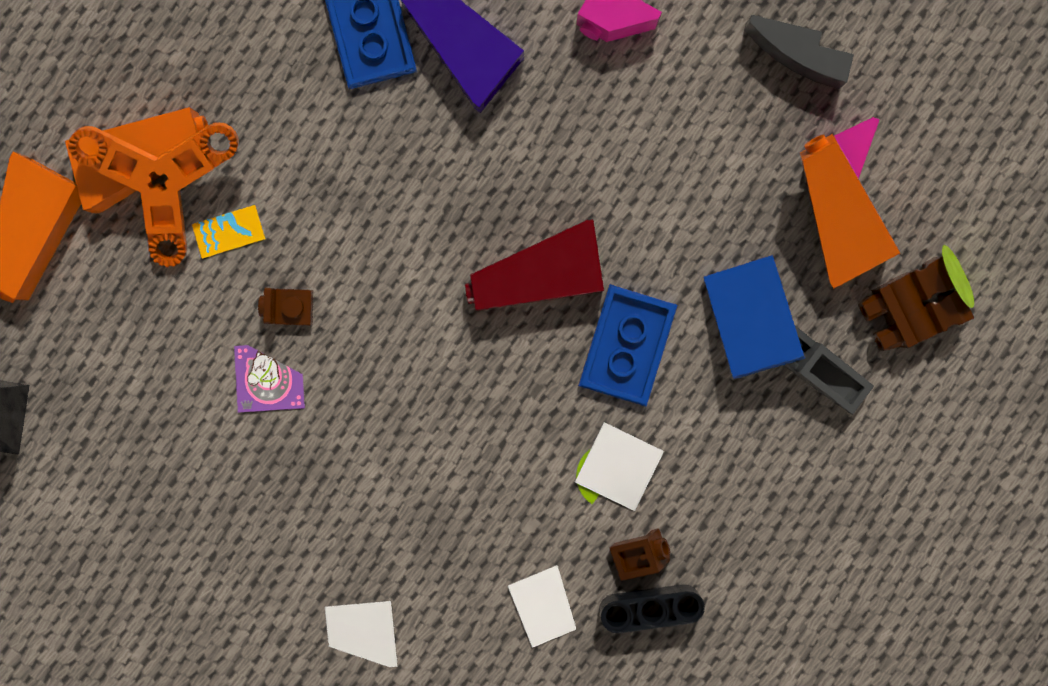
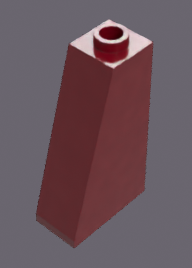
[465,219,604,311]

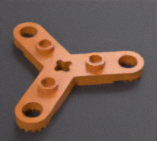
[68,122,239,267]

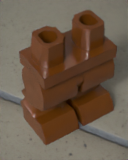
[858,256,974,351]

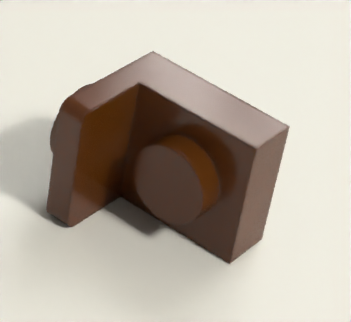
[258,288,314,325]
[609,529,670,581]

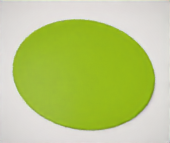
[942,245,974,308]

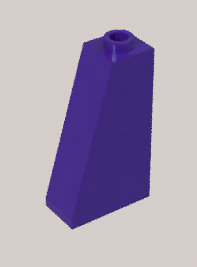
[401,0,524,113]

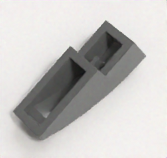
[744,15,854,89]
[784,326,874,415]

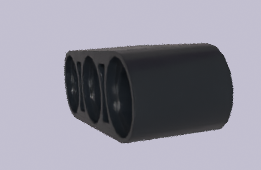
[599,584,705,633]

